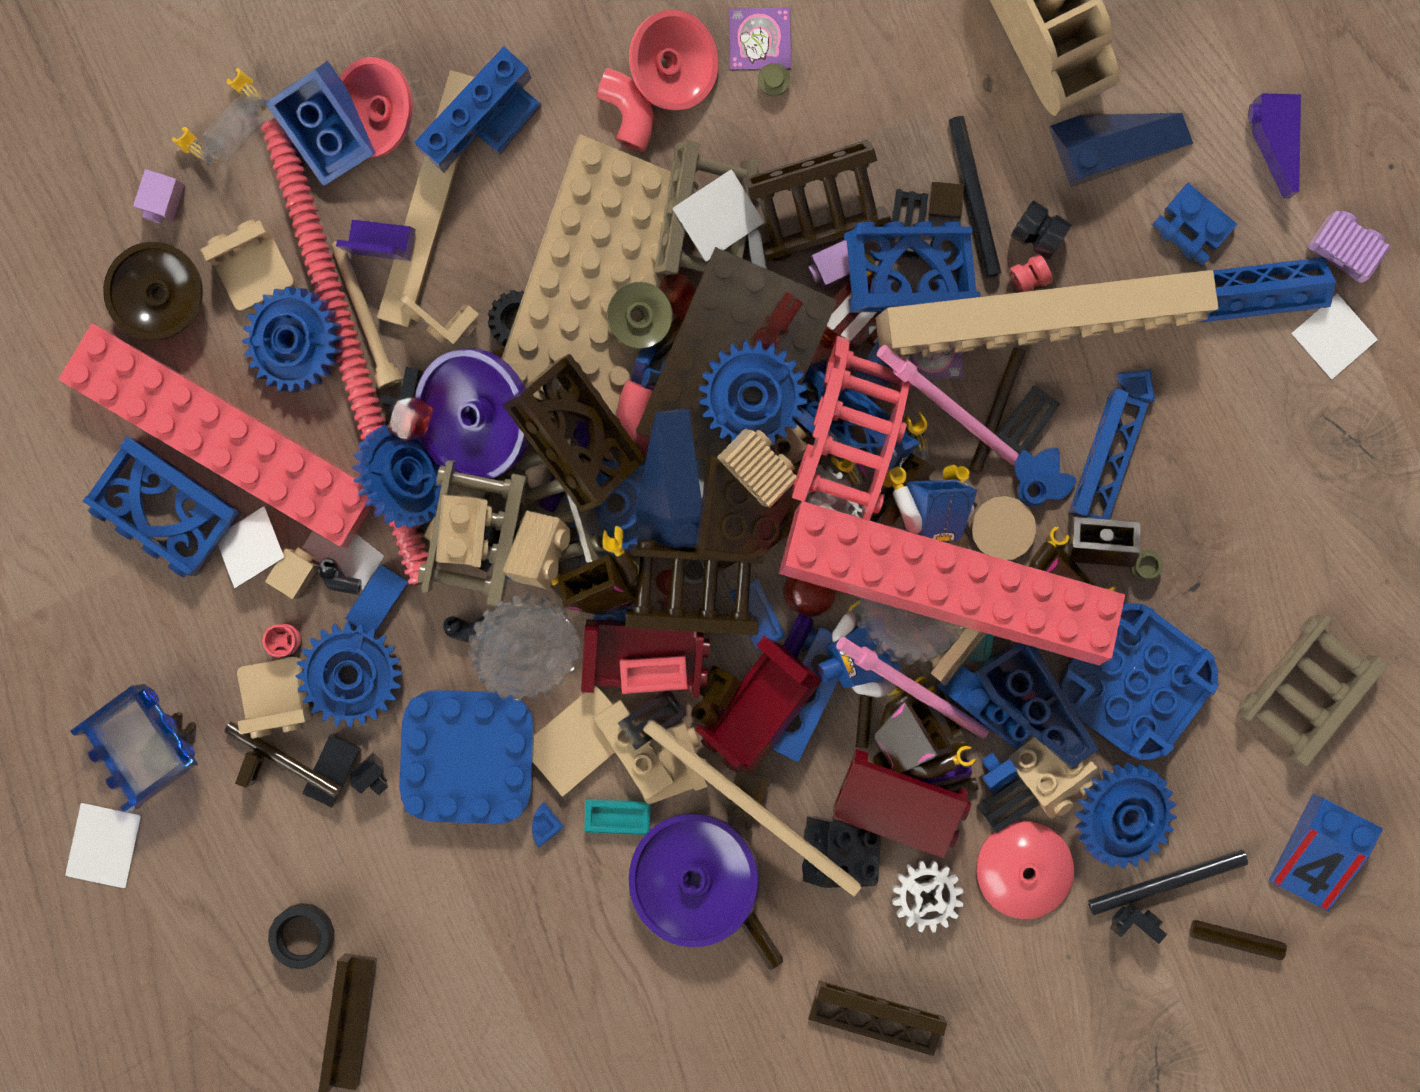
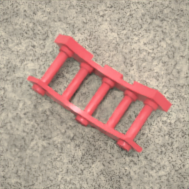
[792,336,913,521]

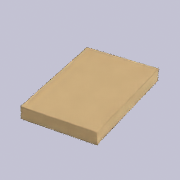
[533,685,615,797]

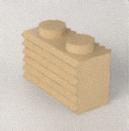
[717,429,798,508]
[502,510,570,589]

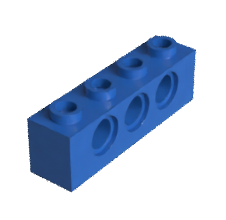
[414,46,531,173]
[771,626,839,762]

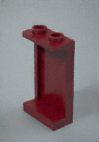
[581,619,710,699]
[695,636,822,774]
[832,749,971,858]

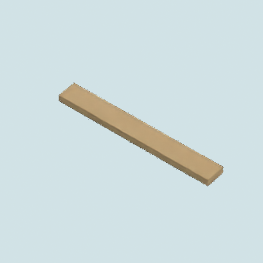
[377,70,474,328]
[643,719,861,897]

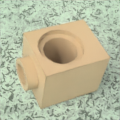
[265,547,318,599]

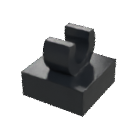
[349,752,389,795]

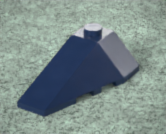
[1049,113,1193,187]
[635,408,702,549]
[975,641,1098,768]

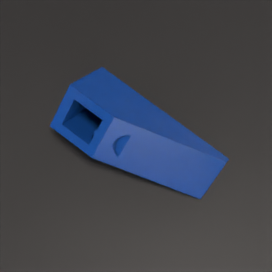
[937,666,1031,750]

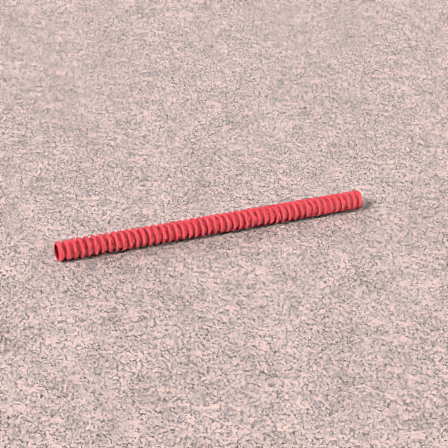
[260,118,428,585]

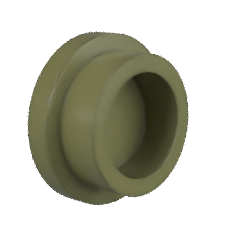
[758,63,790,96]
[1130,550,1163,582]

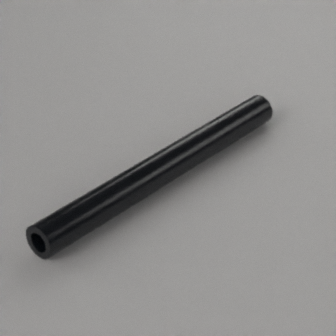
[948,116,1002,277]
[1088,849,1248,916]

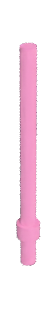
[877,345,1019,466]
[836,637,989,739]

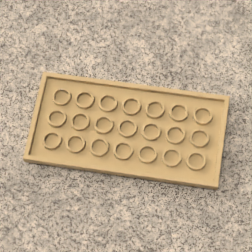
[501,134,700,416]

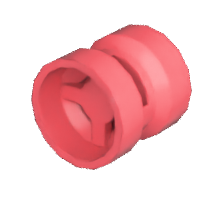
[1009,254,1053,293]
[262,624,302,657]

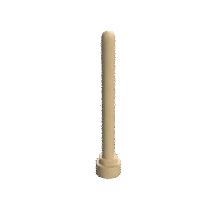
[331,241,403,389]

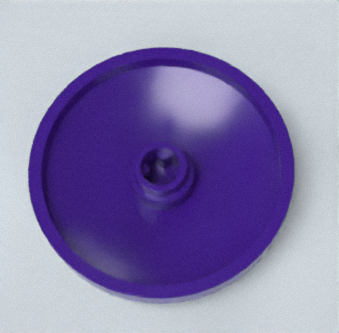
[414,348,529,479]
[629,814,760,947]

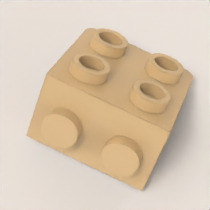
[201,220,295,311]
[400,294,479,344]
[237,657,313,738]
[641,722,707,804]
[1008,737,1102,820]

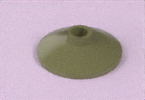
[607,282,672,348]

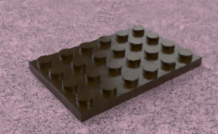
[636,247,838,462]

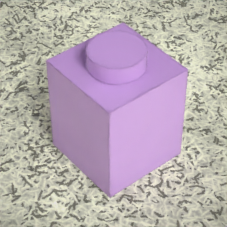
[133,169,185,224]
[808,240,850,290]

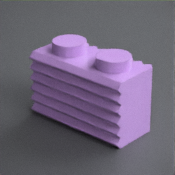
[1307,211,1391,283]

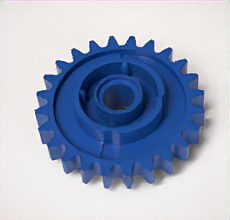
[242,287,343,392]
[699,340,807,445]
[352,423,441,529]
[563,460,647,556]
[295,622,403,727]
[1075,763,1177,869]

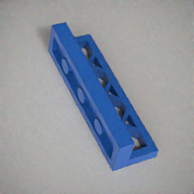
[1202,257,1336,322]
[799,360,920,471]
[1069,388,1149,520]

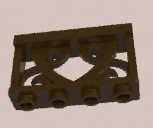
[502,354,646,513]

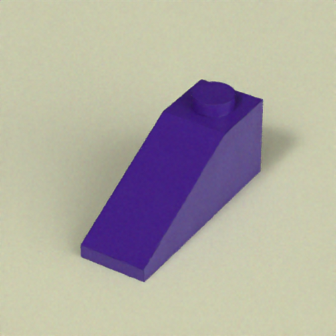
[1248,93,1301,198]

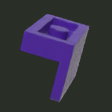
[336,220,416,261]

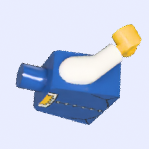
[883,465,977,542]
[817,598,904,697]

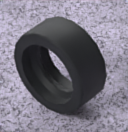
[268,903,334,969]

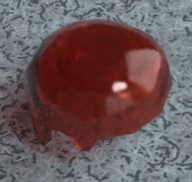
[783,577,836,616]

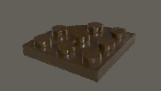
[695,455,802,560]

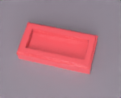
[620,655,688,694]

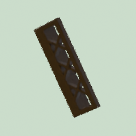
[318,953,377,1092]
[808,980,947,1056]

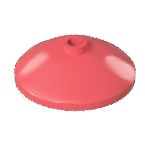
[629,10,719,111]
[340,57,413,158]
[976,821,1074,919]

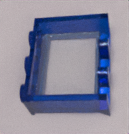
[70,684,199,812]

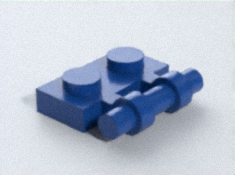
[1152,183,1237,266]

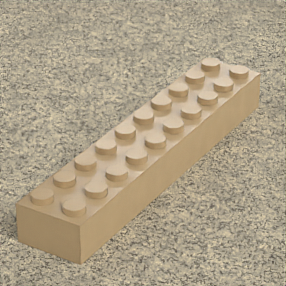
[875,270,1218,359]

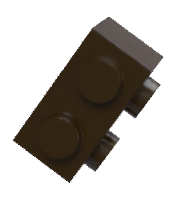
[1068,517,1141,567]

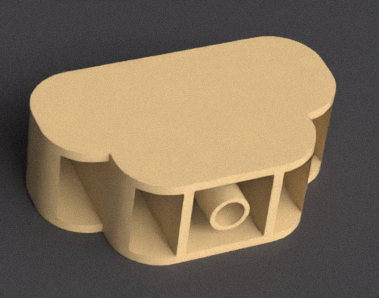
[990,0,1120,116]

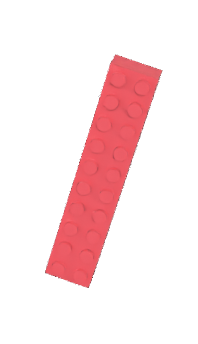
[58,323,373,547]
[779,501,1125,665]

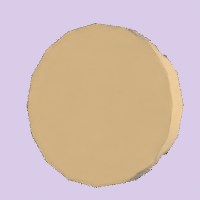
[970,496,1036,560]

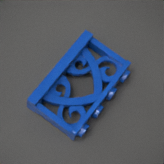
[844,222,980,313]
[83,436,242,577]

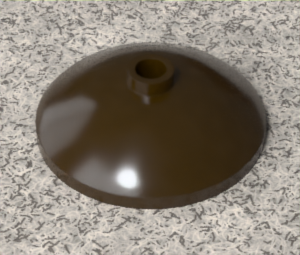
[103,242,203,340]

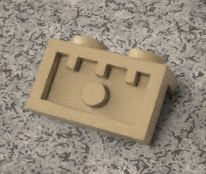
[435,494,492,567]

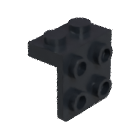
[802,816,881,888]

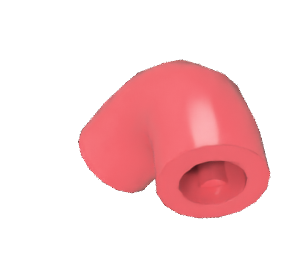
[597,68,654,152]
[616,380,653,458]

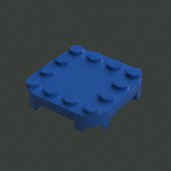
[1059,603,1220,760]
[399,689,535,824]

